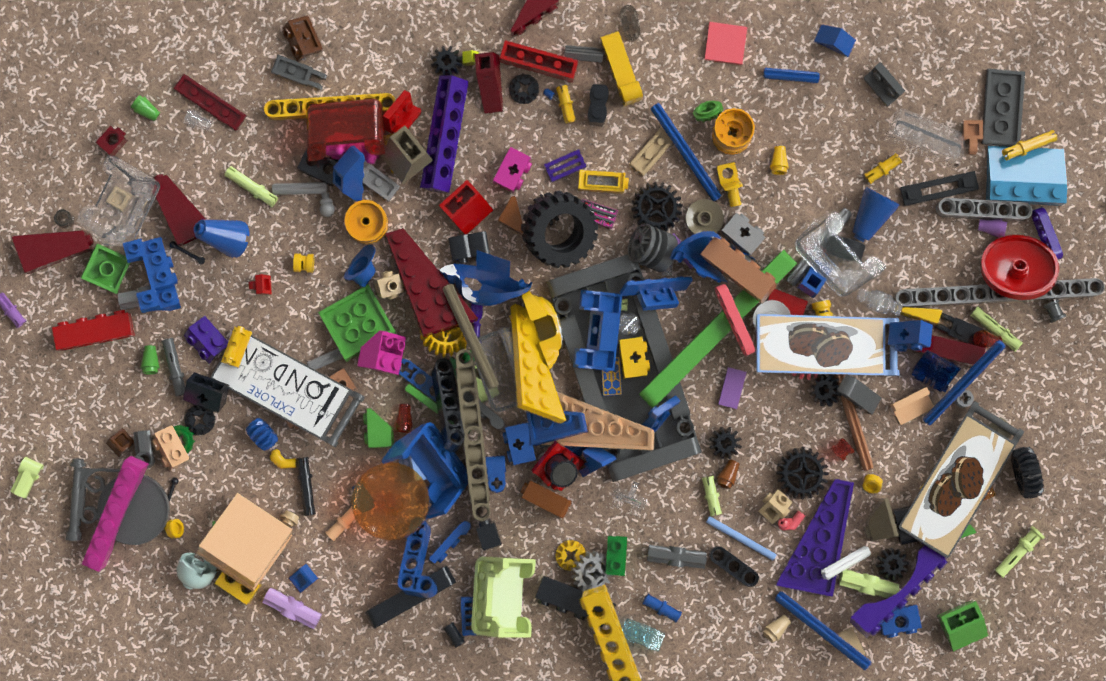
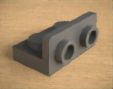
[863,62,905,106]

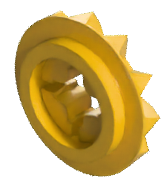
[556,540,586,571]

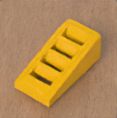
[899,307,942,326]

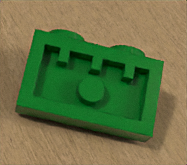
[606,536,627,576]

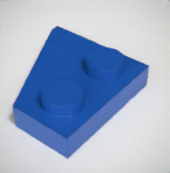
[642,396,681,433]

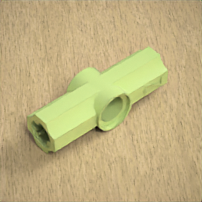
[838,569,899,598]

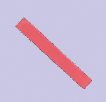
[715,284,755,356]

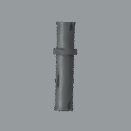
[162,338,185,397]

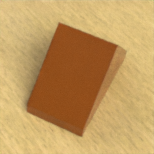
[498,196,524,235]

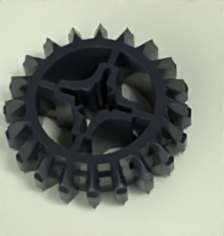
[631,182,683,232]
[776,447,829,499]
[1011,447,1044,499]

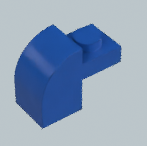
[797,258,832,298]

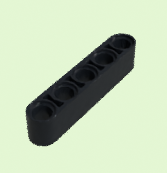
[431,358,465,452]
[365,566,456,629]

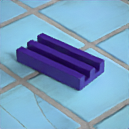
[544,149,587,182]

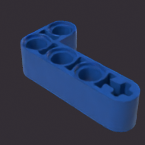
[398,518,437,598]

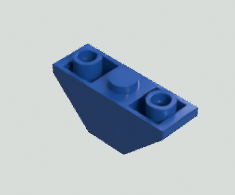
[333,145,365,202]

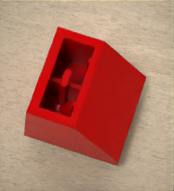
[439,180,494,235]

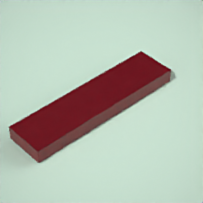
[173,74,247,132]

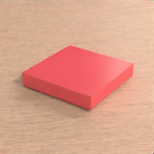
[704,22,747,65]

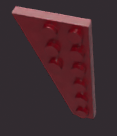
[385,228,478,337]

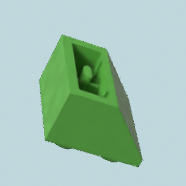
[363,409,394,449]
[937,600,988,651]

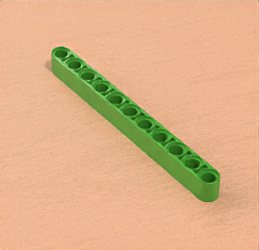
[639,250,797,408]

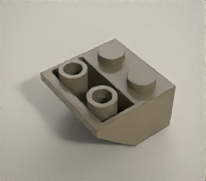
[381,126,433,184]

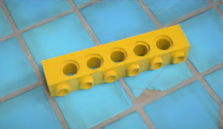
[580,584,641,681]

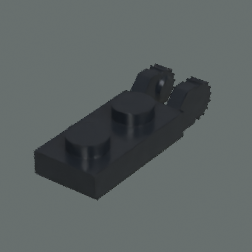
[935,313,991,348]

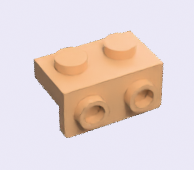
[151,426,189,471]

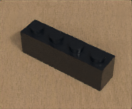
[535,576,616,628]

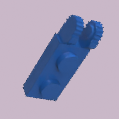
[430,521,471,564]

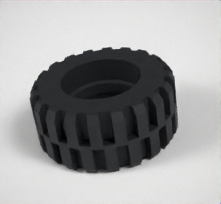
[521,191,598,268]

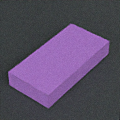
[718,367,746,409]

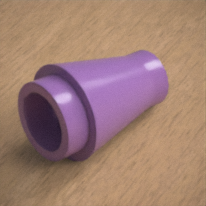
[978,219,1007,238]

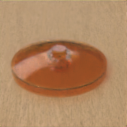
[352,463,430,541]

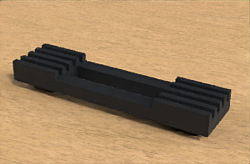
[900,171,979,206]

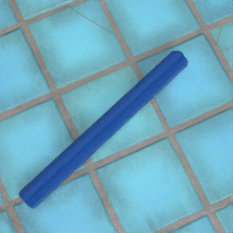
[651,103,722,201]
[923,340,1006,426]
[775,591,871,670]

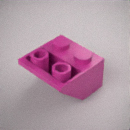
[357,330,406,375]

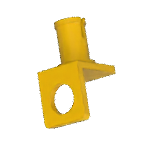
[717,162,743,207]

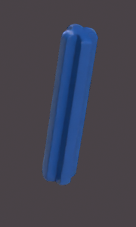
[763,68,820,83]

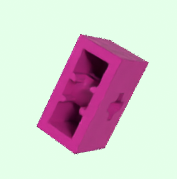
[493,147,532,193]

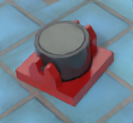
[532,440,585,491]

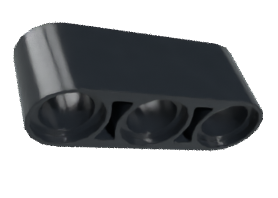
[709,546,759,587]

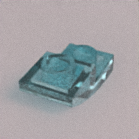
[623,618,666,652]

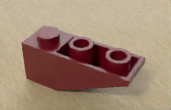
[511,0,559,36]
[475,52,503,114]

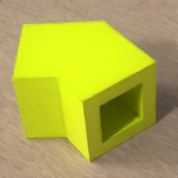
[462,50,479,65]

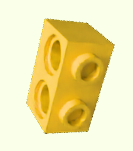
[215,572,262,605]

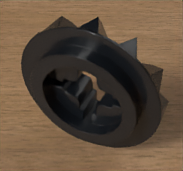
[509,73,539,104]
[184,405,215,435]

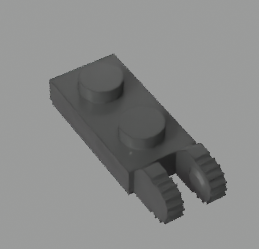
[271,55,327,91]
[463,391,505,429]

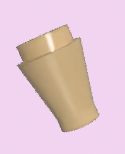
[763,615,791,643]

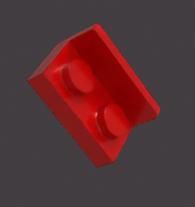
[383,90,422,134]

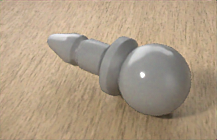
[319,192,335,217]

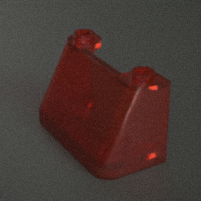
[306,99,386,161]

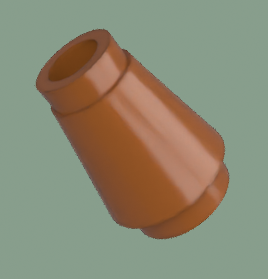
[716,459,740,489]

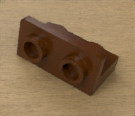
[283,15,323,62]

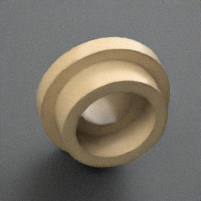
[280,510,299,527]

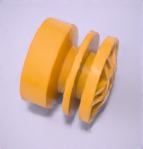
[712,108,755,155]

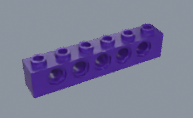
[420,75,469,193]

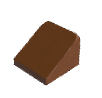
[106,428,134,457]

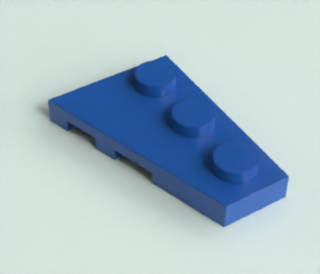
[526,411,588,446]

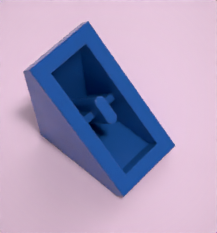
[814,25,856,57]

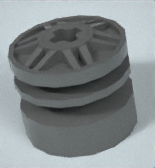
[628,223,678,272]

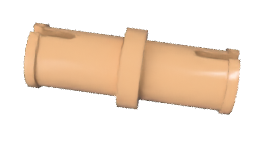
[325,505,361,541]

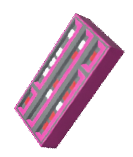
[582,199,618,229]

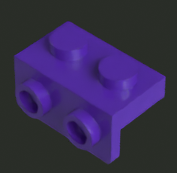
[184,316,228,363]

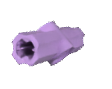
[263,587,322,629]

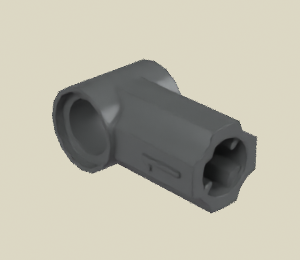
[133,430,155,469]

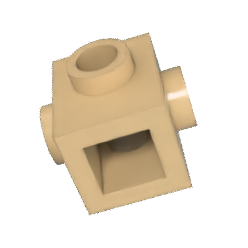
[373,270,404,299]
[758,489,792,524]

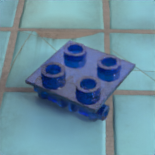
[911,350,961,393]

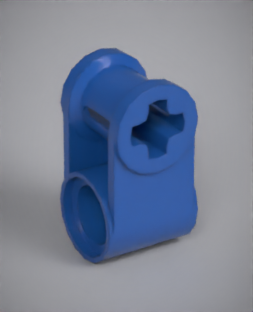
[486,455,506,493]

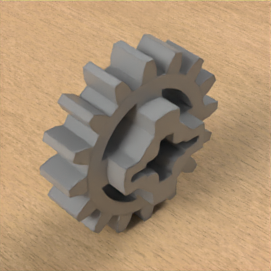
[571,551,612,591]

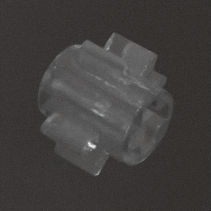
[619,312,641,336]

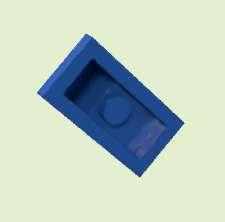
[579,447,616,477]

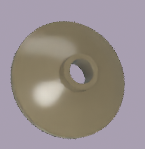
[686,199,724,234]

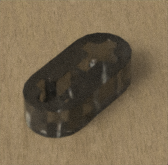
[620,5,641,41]

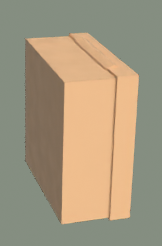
[197,493,293,592]

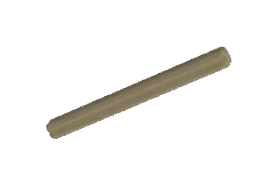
[443,284,499,389]

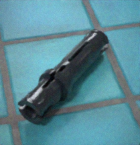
[296,457,316,516]

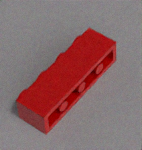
[500,40,578,83]
[52,310,135,351]

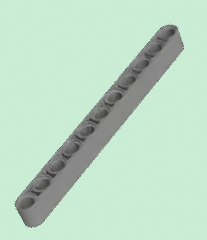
[893,278,1105,308]

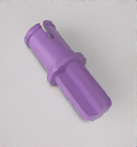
[0,292,27,328]

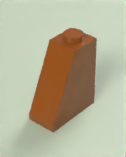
[520,480,572,519]

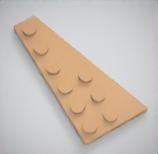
[541,392,654,450]

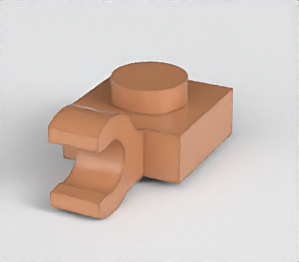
[963,120,983,155]

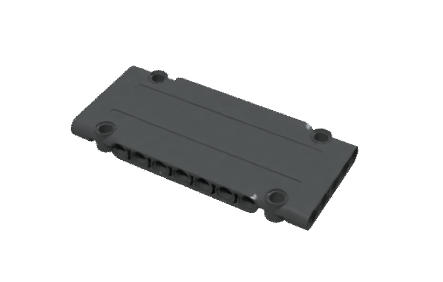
[546,254,702,482]

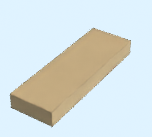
[629,127,681,177]

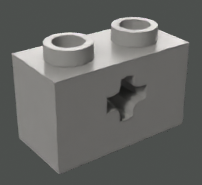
[721,213,766,256]

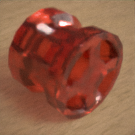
[831,438,855,462]

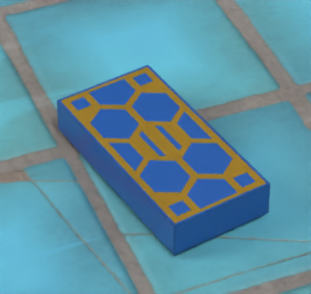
[601,357,622,396]

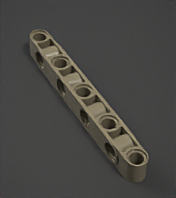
[456,349,490,521]

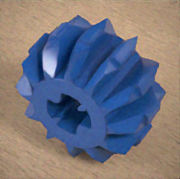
[246,418,278,451]

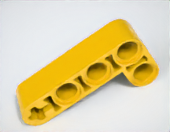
[600,31,643,106]

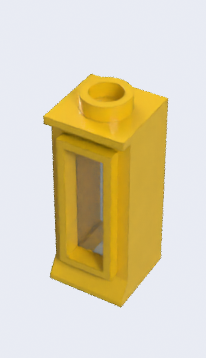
[578,170,629,194]

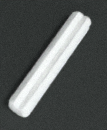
[821,546,871,580]

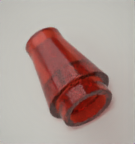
[973,330,1002,348]
[394,404,413,433]

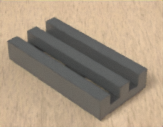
[564,45,603,63]

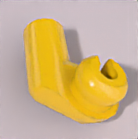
[270,449,297,469]

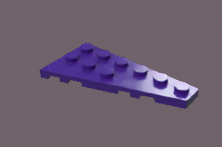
[775,479,854,597]

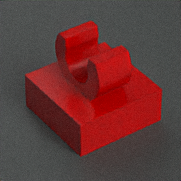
[248,274,272,295]

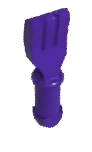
[471,304,483,342]

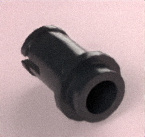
[443,622,465,648]

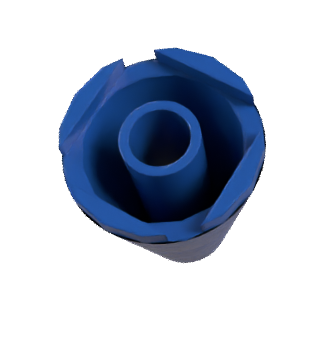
[852,187,899,242]
[194,219,250,258]

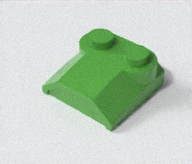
[81,243,131,294]

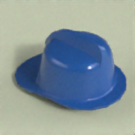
[344,244,376,287]

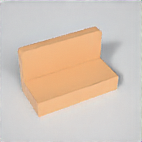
[890,387,934,425]

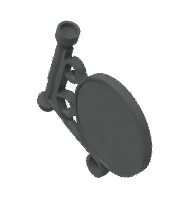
[66,456,170,545]

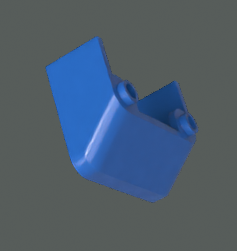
[381,422,468,520]

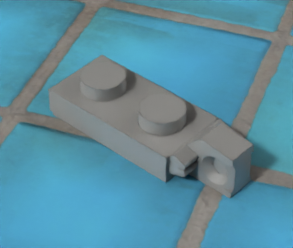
[363,162,400,202]

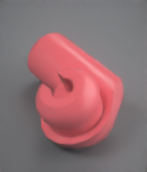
[778,510,805,531]

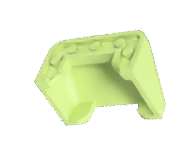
[471,557,536,637]

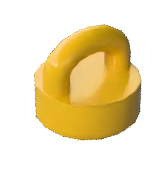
[862,474,883,494]
[164,519,184,539]

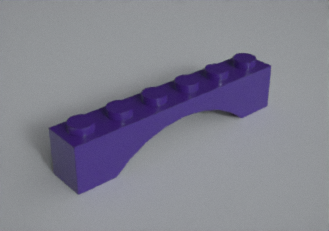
[850,545,948,639]

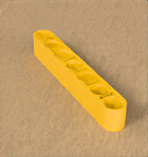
[264,93,395,120]

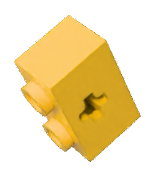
[618,337,650,379]

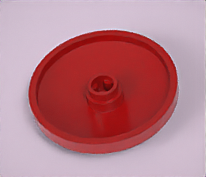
[980,235,1059,300]

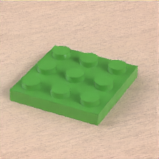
[318,284,396,362]

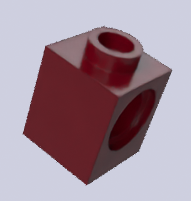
[95,126,128,157]

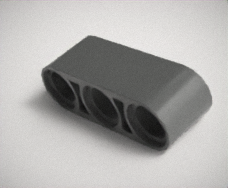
[836,374,882,415]

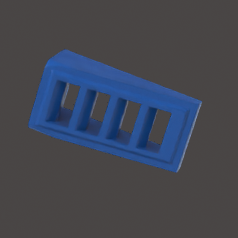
[461,596,477,636]

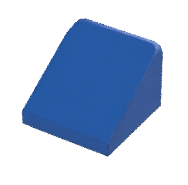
[289,564,318,593]

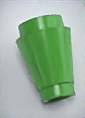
[131,95,161,121]
[140,345,160,375]

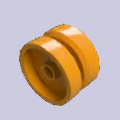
[344,200,389,245]

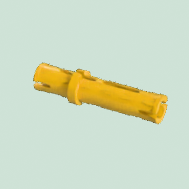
[1002,130,1057,161]

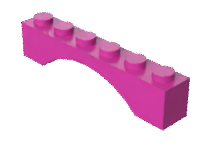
[82,456,148,572]

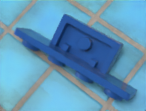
[619,276,693,311]

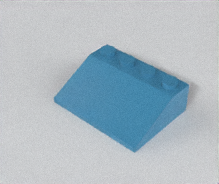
[986,146,1067,206]

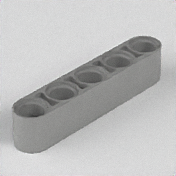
[936,198,1032,221]

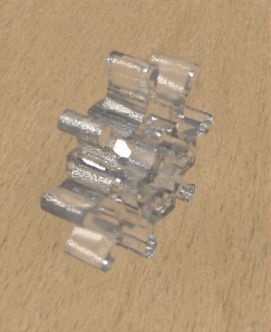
[856,288,903,316]

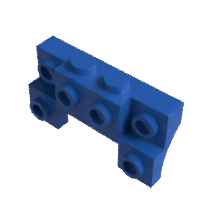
[123,237,181,313]
[573,290,622,371]

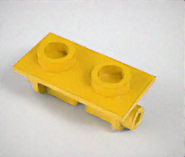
[221,326,252,368]

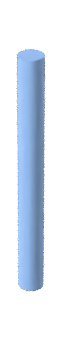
[706,516,777,561]

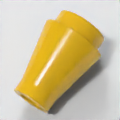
[770,146,789,175]

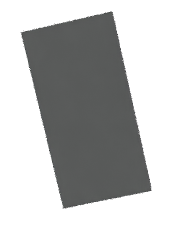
[981,68,1025,147]

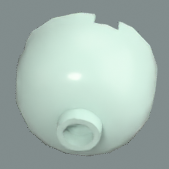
[177,553,217,589]

